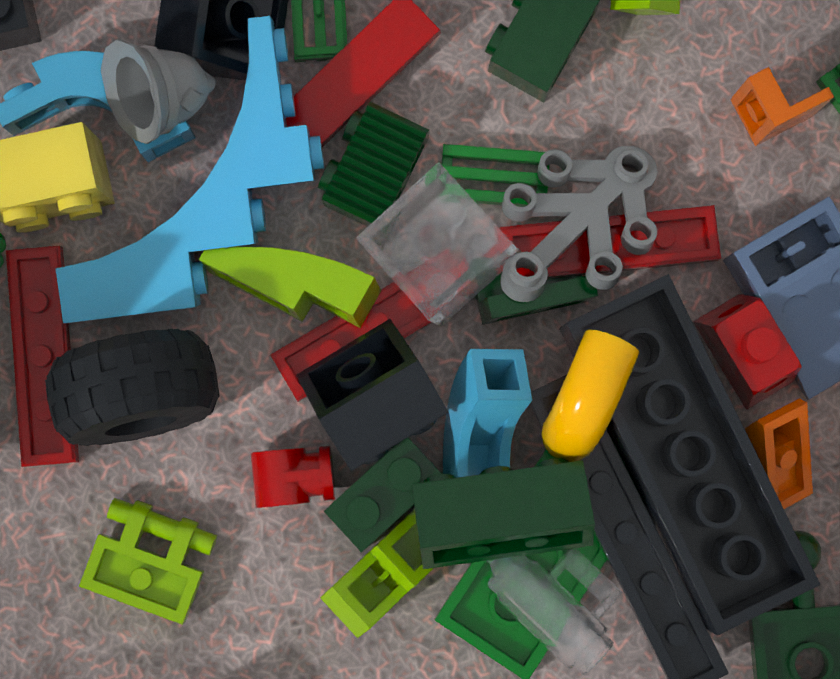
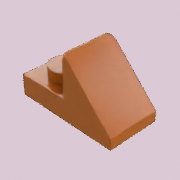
[745,398,813,509]

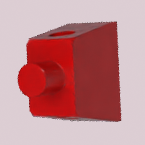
[693,294,802,410]

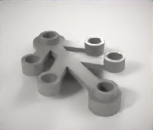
[500,146,658,302]

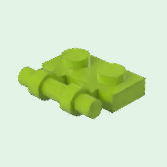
[79,498,217,625]

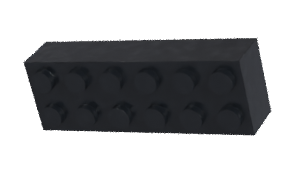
[559,274,821,635]

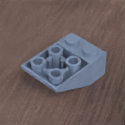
[723,196,840,400]

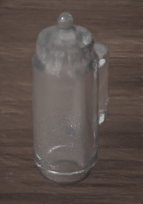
[487,548,623,675]

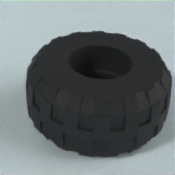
[45,329,220,446]

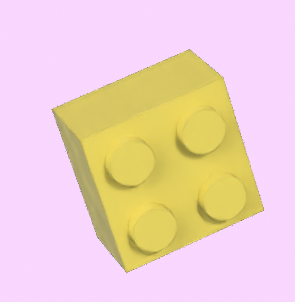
[0,122,115,232]

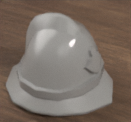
[101,39,216,144]

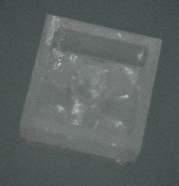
[356,162,522,327]

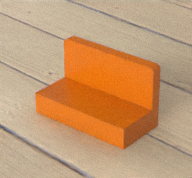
[730,67,834,146]

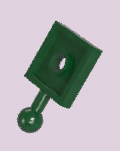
[748,531,840,679]

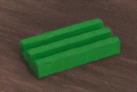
[291,0,348,62]
[439,144,550,207]

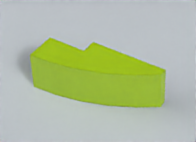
[199,247,381,328]
[320,509,433,638]

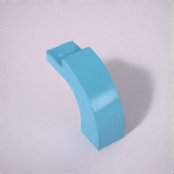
[0,51,196,162]
[443,349,532,478]

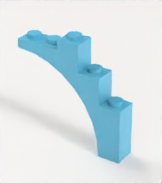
[56,16,324,324]

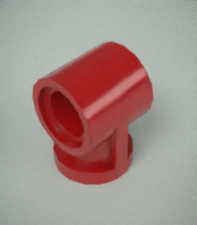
[251,446,335,508]

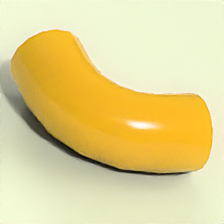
[541,330,639,462]

